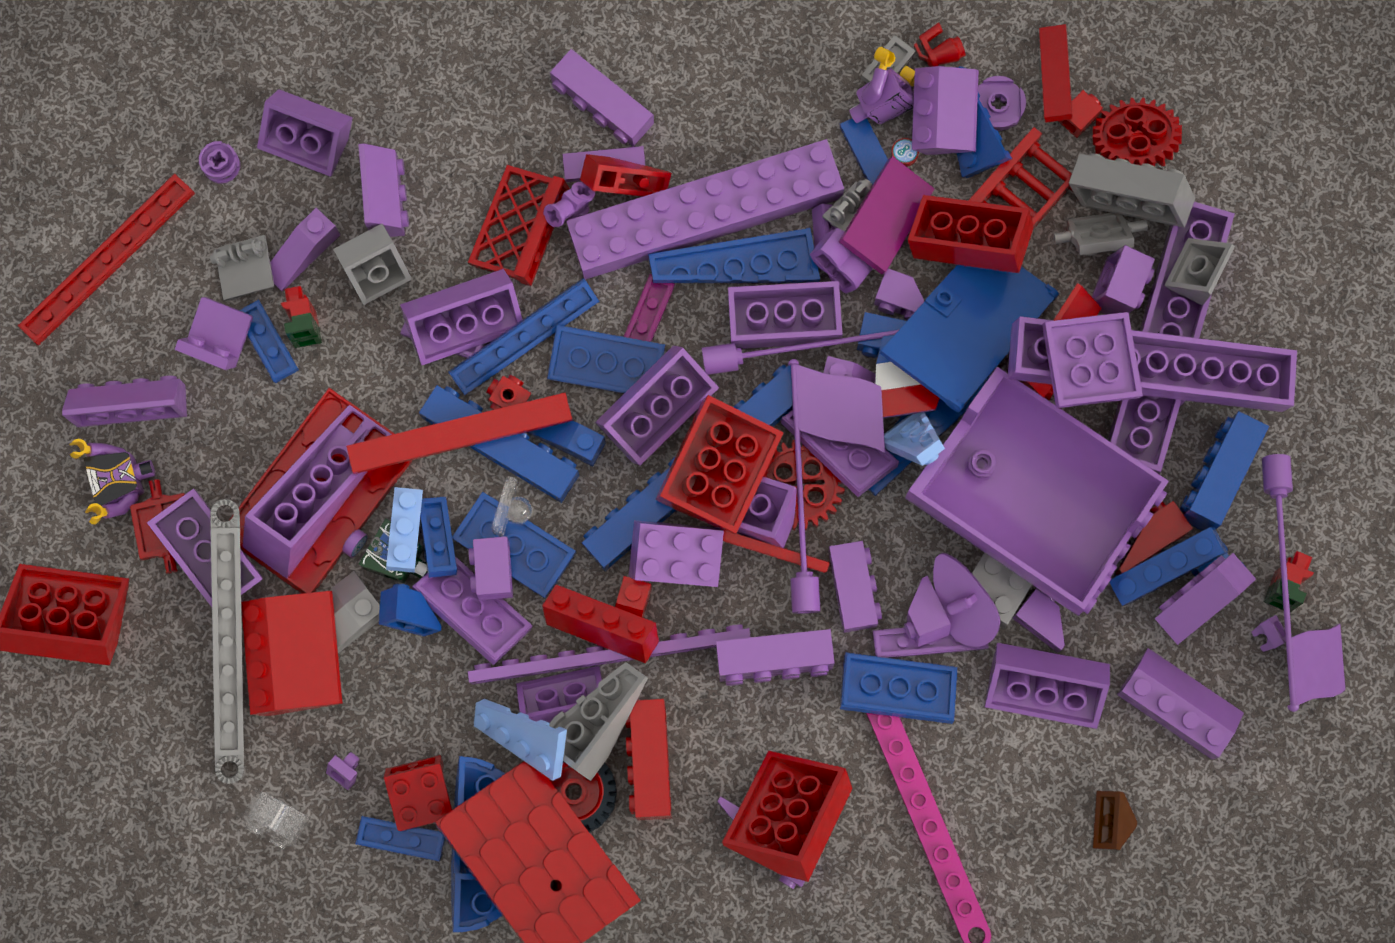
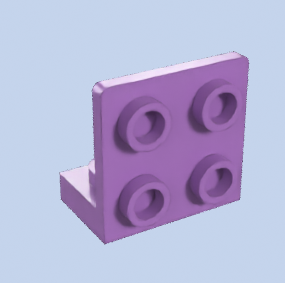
[175,297,253,370]

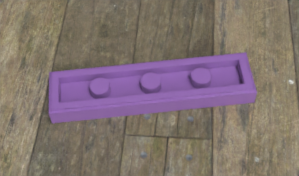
[873,628,989,658]

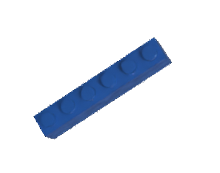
[419,385,580,503]

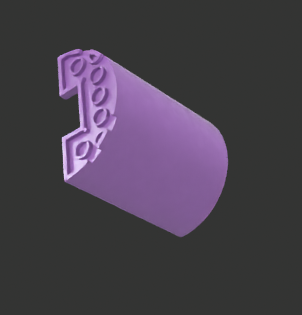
[905,367,1169,616]

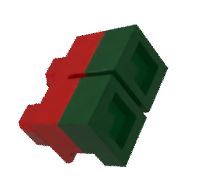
[281,286,322,349]
[1263,551,1314,612]

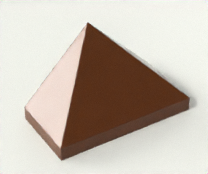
[1093,791,1137,850]

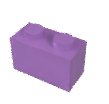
[469,537,513,600]

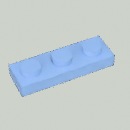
[386,487,423,573]

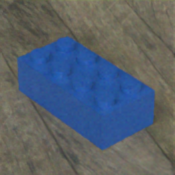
[1179,411,1269,531]

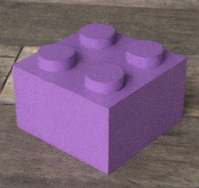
[1092,245,1155,315]

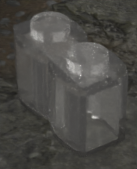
[241,789,311,849]

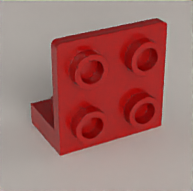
[384,755,452,831]

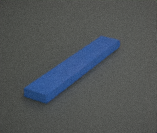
[448,278,600,395]

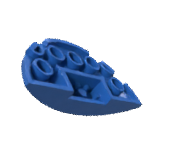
[451,756,505,932]

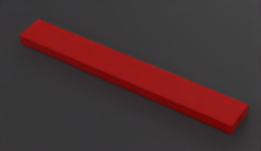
[18,173,195,346]
[346,392,572,474]

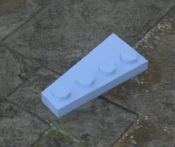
[884,412,945,466]
[474,699,567,781]

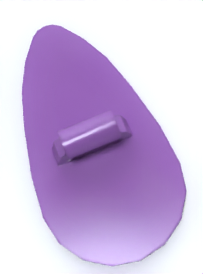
[933,553,1000,647]

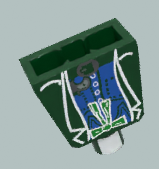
[359,518,428,583]

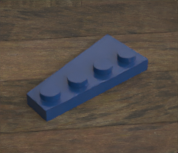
[956,66,1012,178]

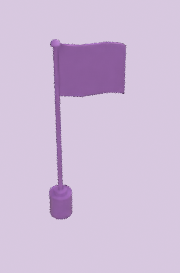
[788,359,885,614]
[1262,454,1345,712]

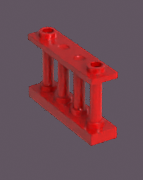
[968,127,1073,241]

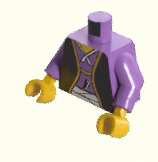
[69,439,155,524]

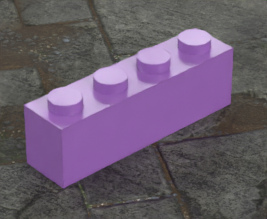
[550,49,654,147]

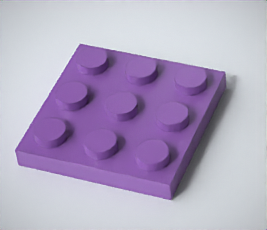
[1042,312,1143,408]

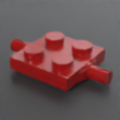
[130,479,185,574]

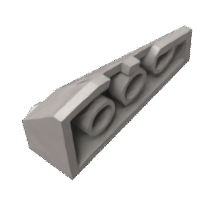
[330,571,380,653]
[549,662,648,781]

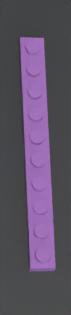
[468,625,751,685]

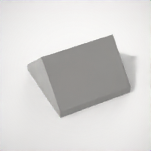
[1164,238,1235,305]

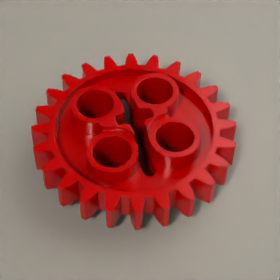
[1092,97,1182,167]
[763,440,845,531]

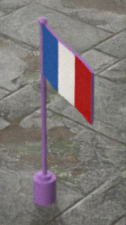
[702,330,939,418]

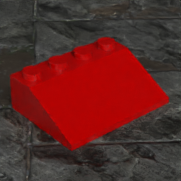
[655,395,784,534]
[0,564,129,666]
[241,591,342,716]
[722,751,853,882]

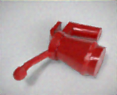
[914,22,966,67]

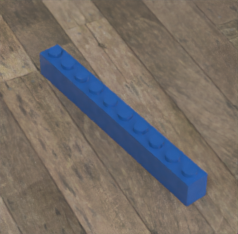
[582,364,793,571]

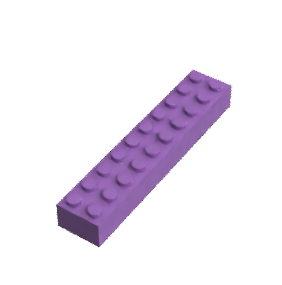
[566,139,844,280]
[1108,202,1235,474]
[1008,317,1297,412]

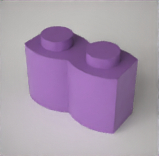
[810,228,873,293]

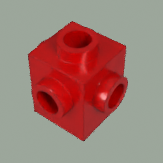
[486,375,531,410]

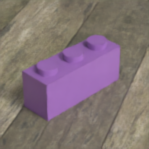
[828,541,882,633]

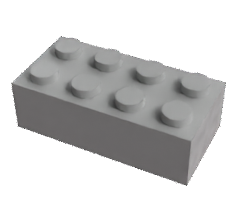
[1069,153,1195,228]

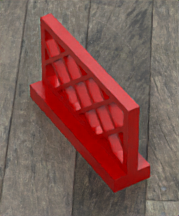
[468,165,570,286]

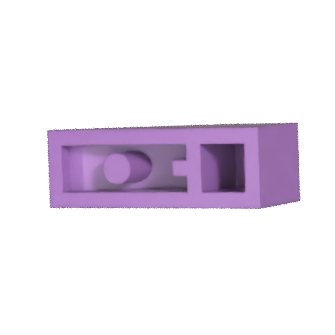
[270,208,340,291]

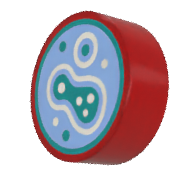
[891,138,919,167]

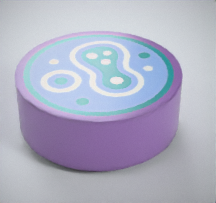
[343,529,368,558]

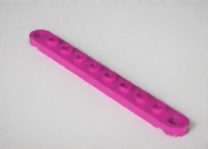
[866,713,991,943]

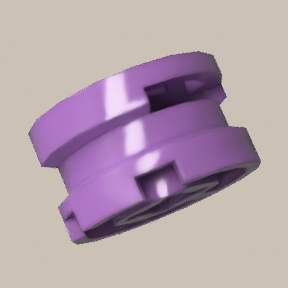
[199,141,240,183]

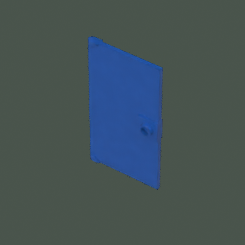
[880,265,1059,412]

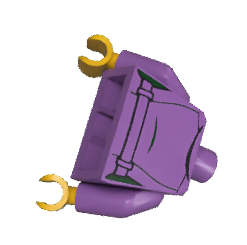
[849,47,915,124]

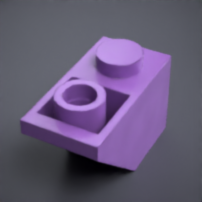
[874,269,924,320]

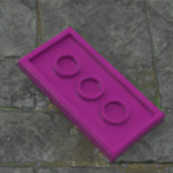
[839,156,935,275]

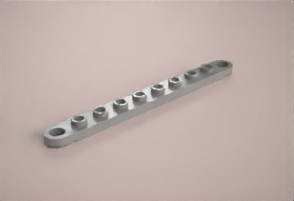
[210,499,244,784]

